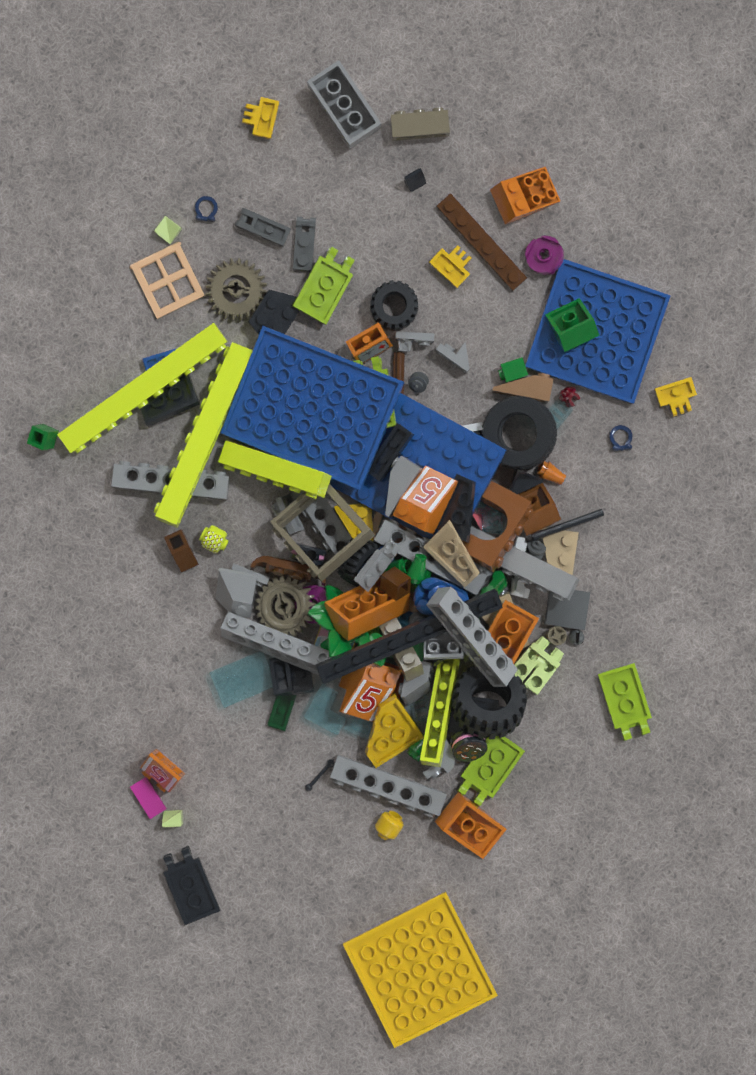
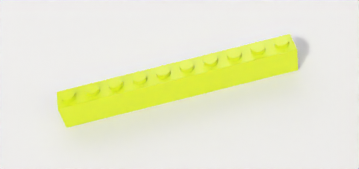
[57,323,228,454]
[154,342,253,528]

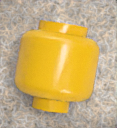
[375,810,404,840]

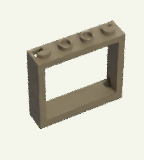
[270,484,375,581]

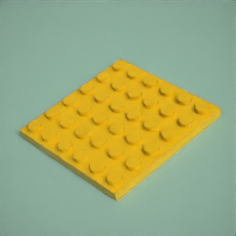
[343,891,498,1048]

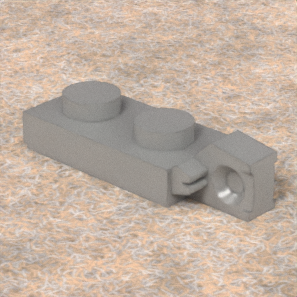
[354,540,400,592]

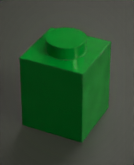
[498,357,528,383]
[27,424,59,450]

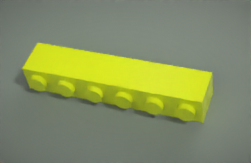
[218,440,332,499]
[420,659,460,768]

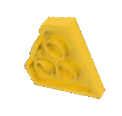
[365,694,424,768]

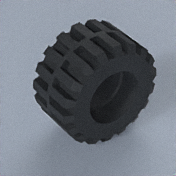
[370,280,418,331]
[337,538,384,587]

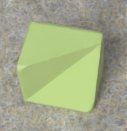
[154,216,182,245]
[162,810,183,827]

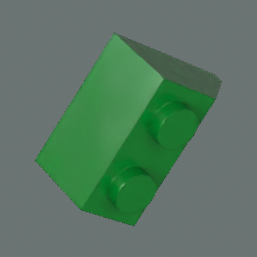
[545,298,599,352]

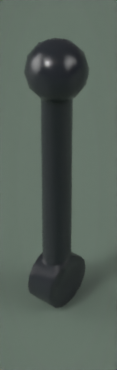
[305,759,334,791]

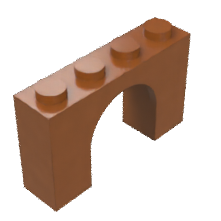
[461,481,534,573]

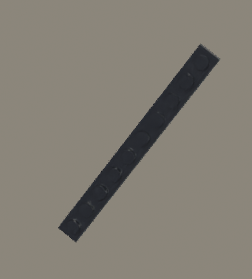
[315,589,503,684]

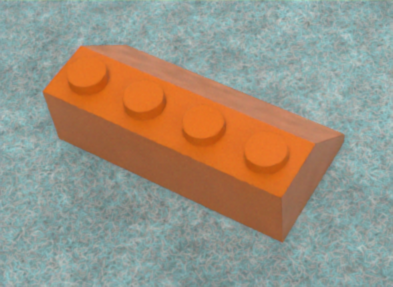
[325,576,410,641]

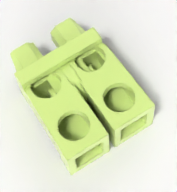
[514,636,564,695]

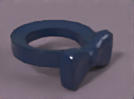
[195,196,218,222]
[609,425,633,452]

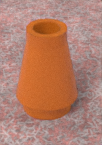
[536,461,566,485]

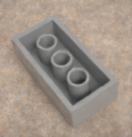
[307,60,381,149]

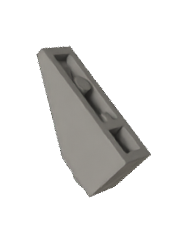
[385,456,423,518]

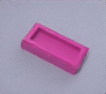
[130,777,167,819]

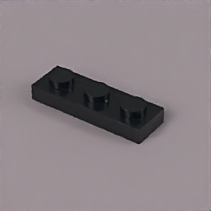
[369,423,414,482]

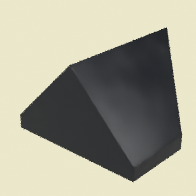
[508,469,543,494]

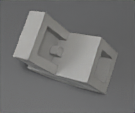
[423,740,455,779]

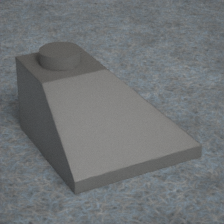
[216,568,257,618]

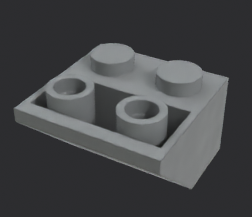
[424,632,464,659]
[399,661,436,705]

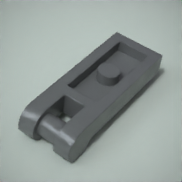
[235,208,291,247]
[293,216,316,271]

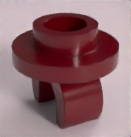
[559,387,580,408]

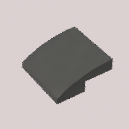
[544,590,591,630]

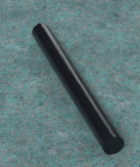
[531,509,604,541]

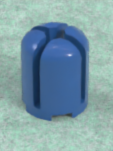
[413,577,469,616]

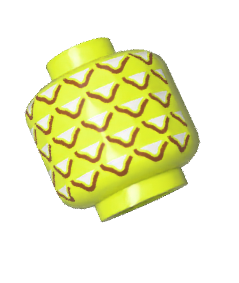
[199,525,229,553]

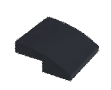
[269,658,314,696]

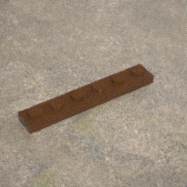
[436,193,527,291]

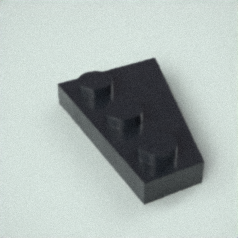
[141,374,200,427]
[436,474,476,543]

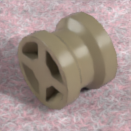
[547,626,567,645]

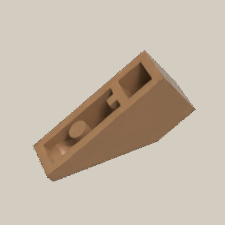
[492,373,553,403]

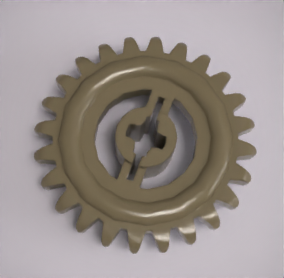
[205,258,268,321]
[255,575,316,636]

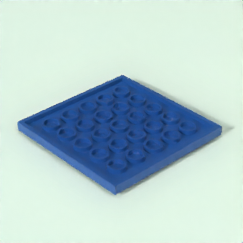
[525,259,671,404]

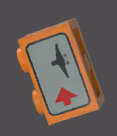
[346,322,393,363]

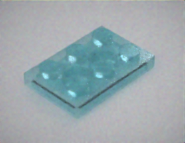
[209,652,273,708]

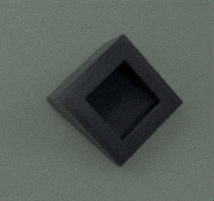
[404,168,426,192]

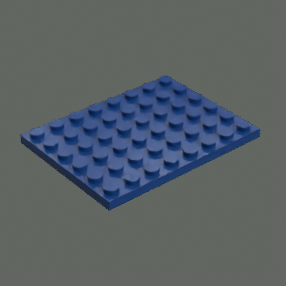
[220,326,405,490]
[329,393,507,539]

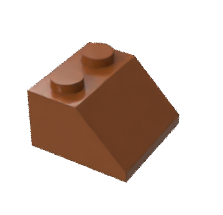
[518,483,561,536]

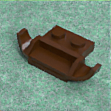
[250,556,326,586]

